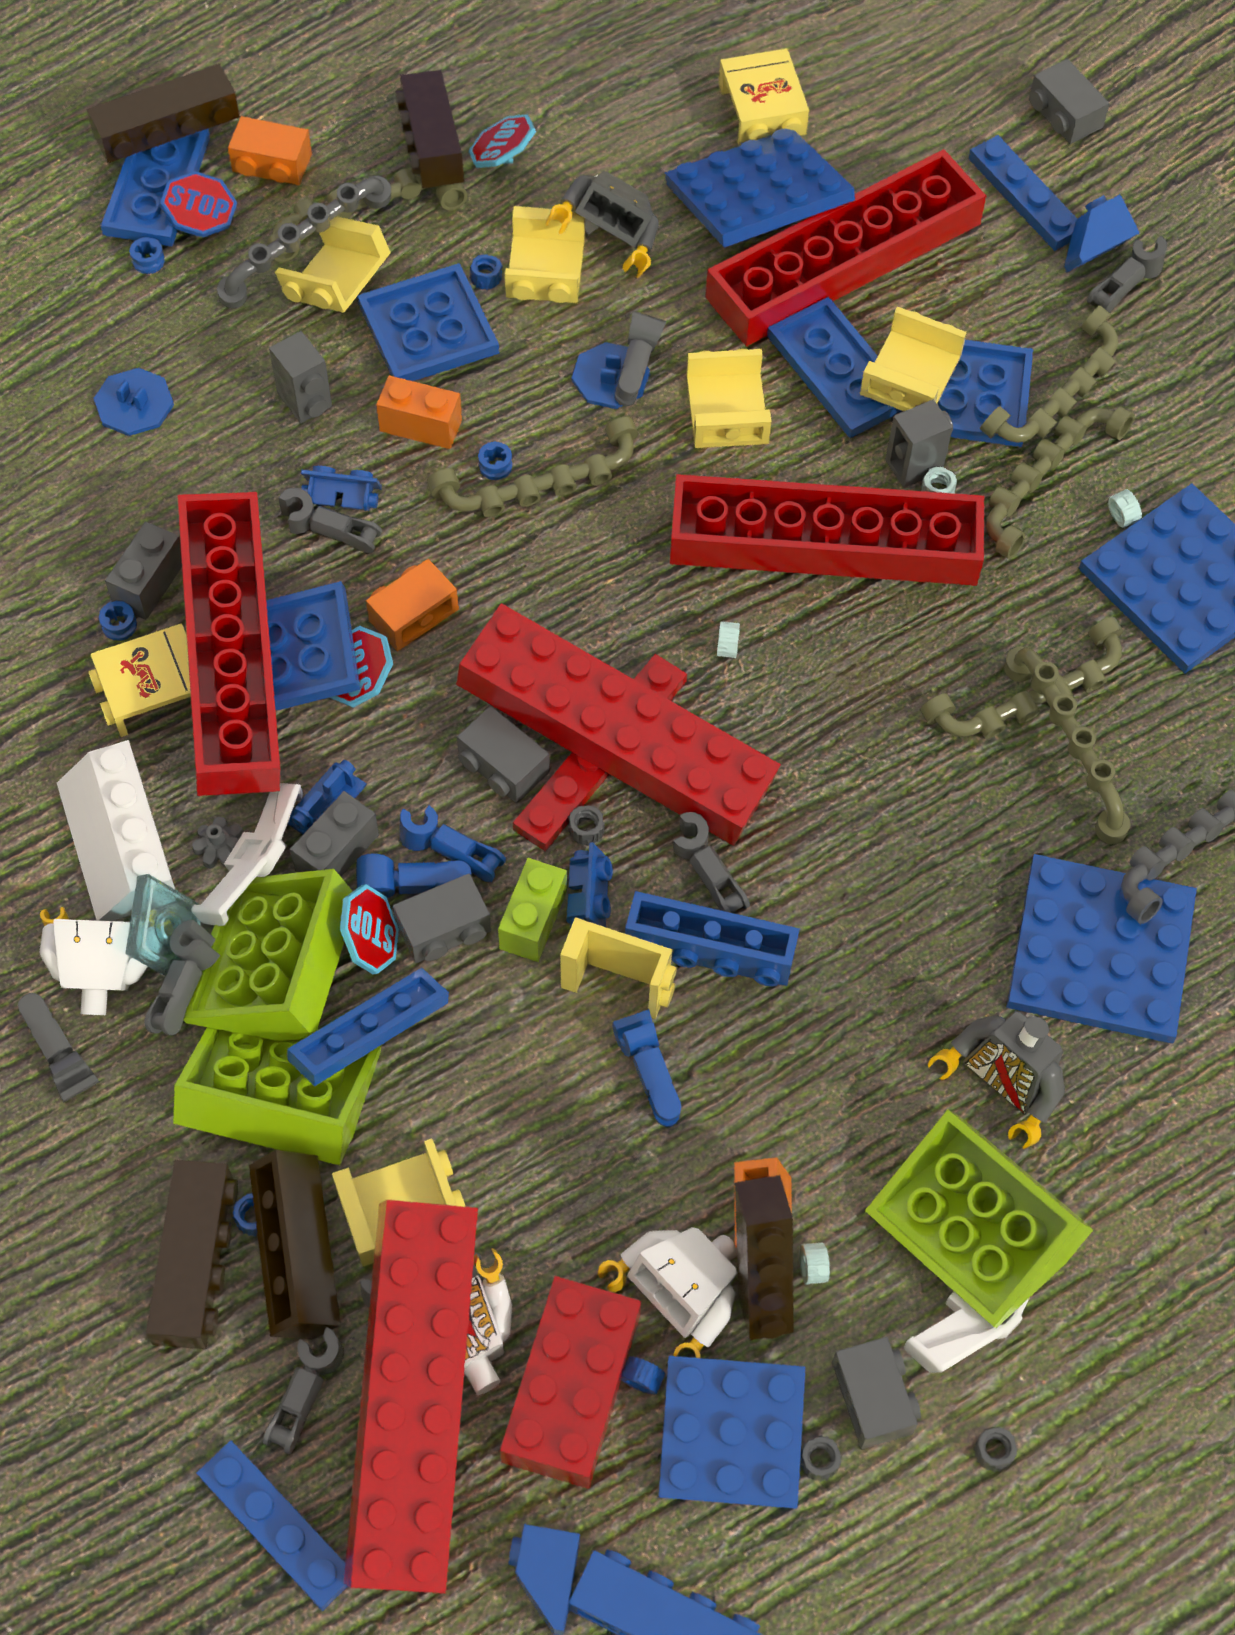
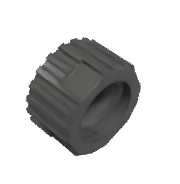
[568,805,605,846]
[974,1426,1018,1472]
[800,1435,842,1482]

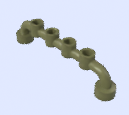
[267,168,468,262]
[979,305,1118,443]
[986,406,1135,559]
[427,416,638,517]
[920,617,1123,739]
[1004,647,1131,844]

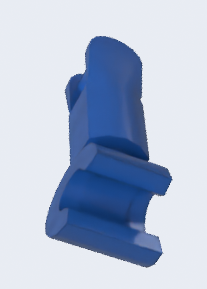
[399,805,506,882]
[356,854,471,898]
[612,1009,682,1127]

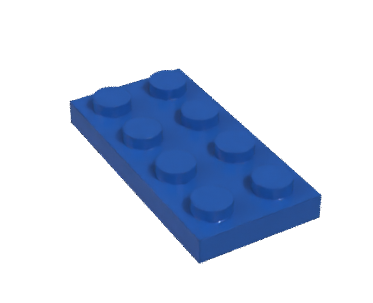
[101,129,210,247]
[767,297,902,438]

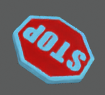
[469,114,536,168]
[329,626,393,708]
[340,884,399,974]

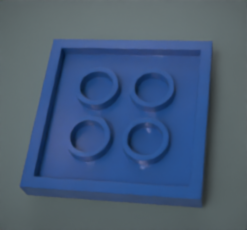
[357,263,499,381]
[937,340,1033,447]
[266,581,360,711]
[658,1356,805,1509]

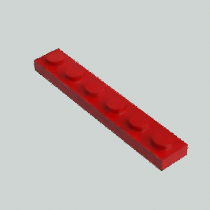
[513,654,687,852]

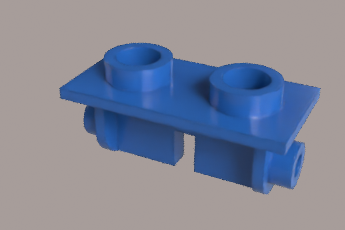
[301,465,382,511]
[287,760,367,835]
[566,842,613,929]

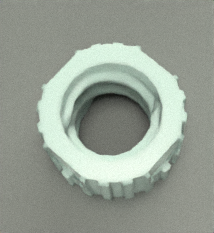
[921,467,957,493]
[1108,489,1142,528]
[717,621,740,658]
[799,1242,830,1284]

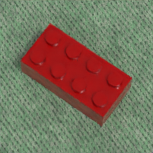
[500,1276,641,1489]

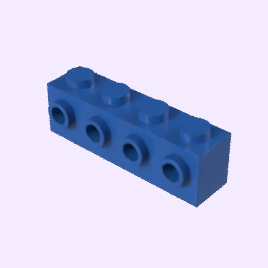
[625,891,800,986]

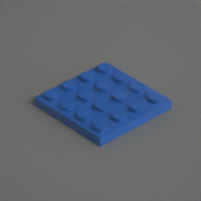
[665,129,855,247]
[1079,483,1235,674]
[1006,854,1197,1044]

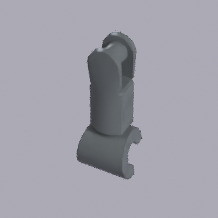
[1087,236,1167,313]
[615,311,667,406]
[278,487,383,553]
[673,812,750,913]
[144,920,220,1035]
[18,993,100,1103]
[263,1327,344,1455]

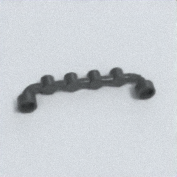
[217,176,391,308]
[1121,790,1235,924]

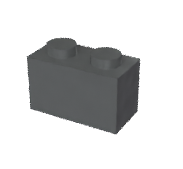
[1029,58,1110,144]
[269,331,332,424]
[885,399,953,488]
[105,521,182,620]
[457,706,550,804]
[290,791,379,877]
[393,873,491,964]
[832,1336,921,1450]

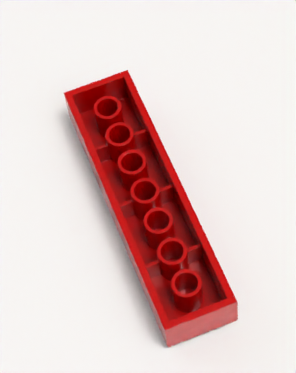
[705,149,987,347]
[670,474,984,586]
[178,492,280,796]
[456,603,781,846]
[344,1200,478,1593]

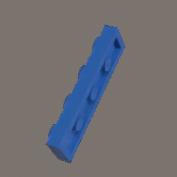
[968,135,1077,251]
[287,967,449,1086]
[196,1440,348,1612]

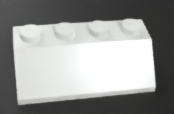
[57,740,179,921]

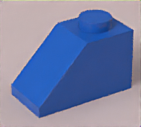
[1064,195,1140,273]
[509,1524,580,1635]

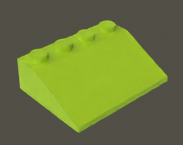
[183,869,353,1041]
[173,1027,382,1165]
[865,1109,1094,1328]

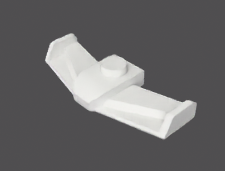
[191,783,303,926]
[904,1292,1029,1373]

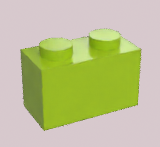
[498,858,567,962]

